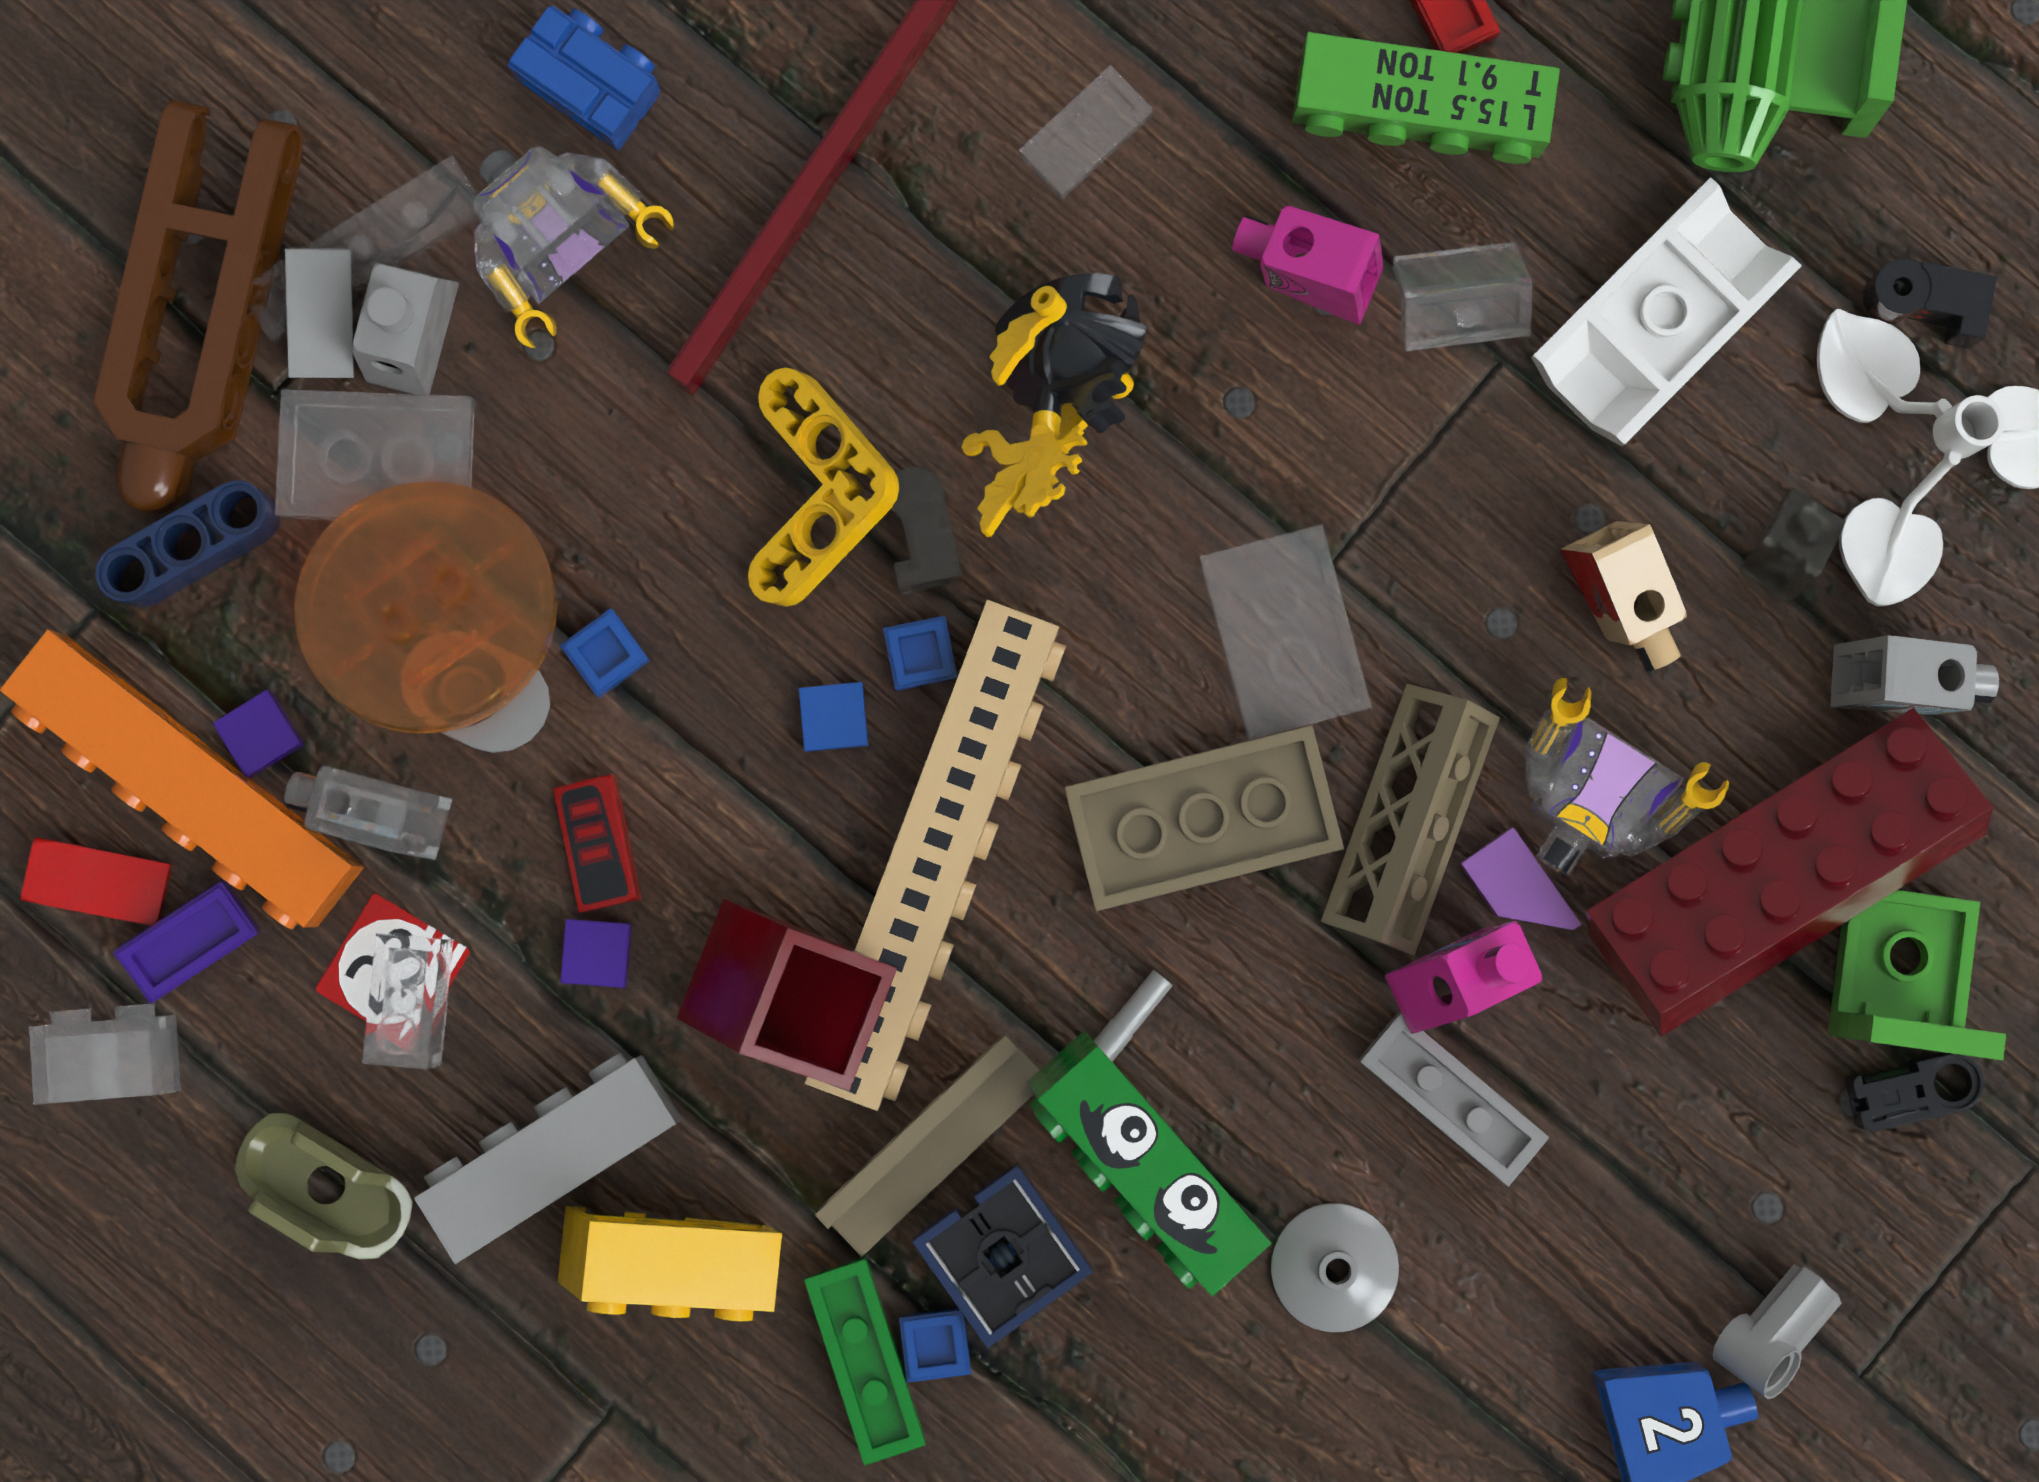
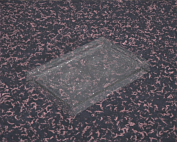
[275,389,475,525]
[1199,524,1372,741]

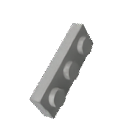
[1357,1012,1550,1187]

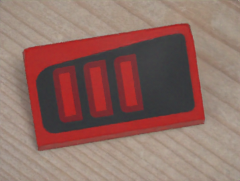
[553,774,642,913]

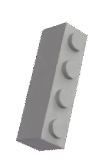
[414,1053,683,1264]

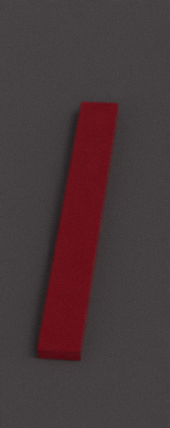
[667,0,958,396]

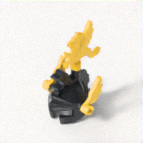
[962,273,1147,537]

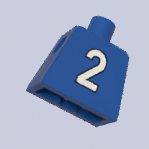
[1592,1362,1758,1482]

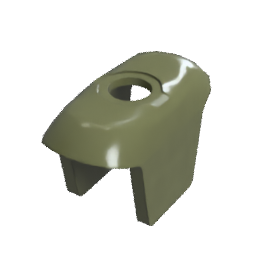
[234,1113,413,1260]

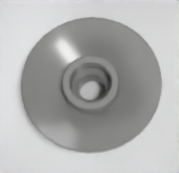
[1271,1203,1399,1332]

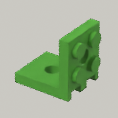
[1828,890,2006,1061]

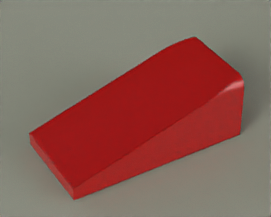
[21,838,172,925]

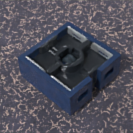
[912,1161,1093,1348]

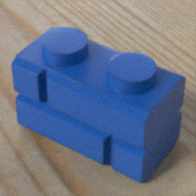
[508,5,661,151]

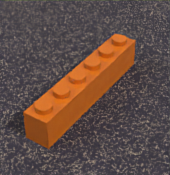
[0,629,364,930]

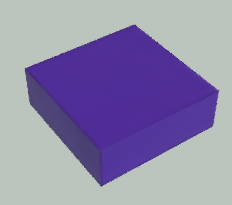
[212,690,305,778]
[560,919,632,988]

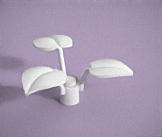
[1817,309,2039,606]

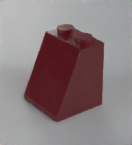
[676,898,897,1091]

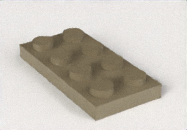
[1064,725,1344,912]

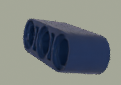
[95,480,280,608]

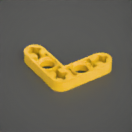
[748,368,899,607]

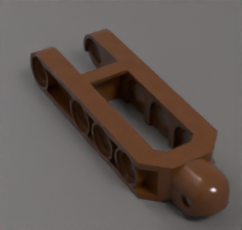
[93,100,303,514]

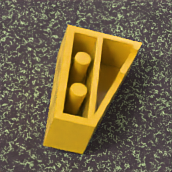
[558,1206,782,1321]

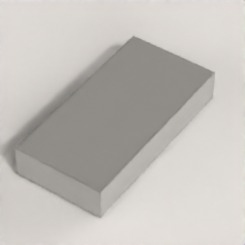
[285,248,354,378]

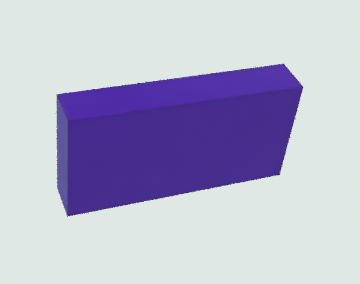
[113,879,261,1004]

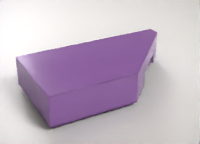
[1459,827,1581,930]

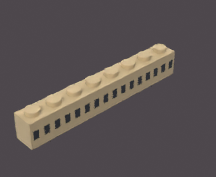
[805,600,1066,1111]

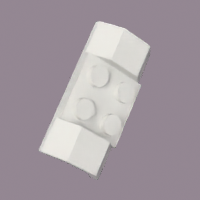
[1531,177,1802,446]

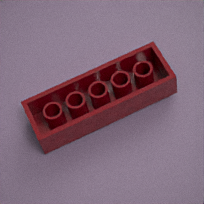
[1587,707,1993,1037]

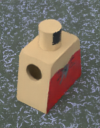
[1560,521,1687,672]

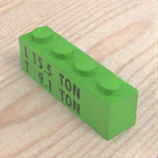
[1292,32,1560,164]

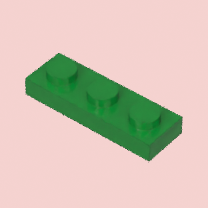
[804,1256,926,1466]

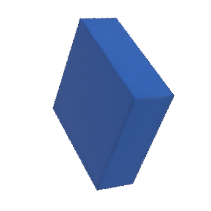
[560,608,651,698]
[883,616,958,692]
[799,682,869,752]
[899,1308,971,1383]

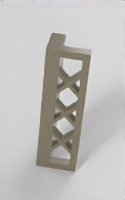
[1321,684,1500,956]
[815,1033,1040,1257]

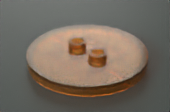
[294,481,557,734]

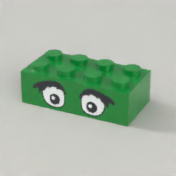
[1027,1030,1272,1297]

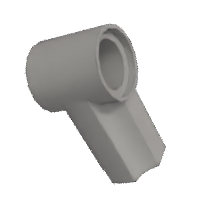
[1713,1264,1841,1399]

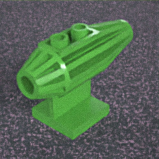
[1663,0,1907,172]

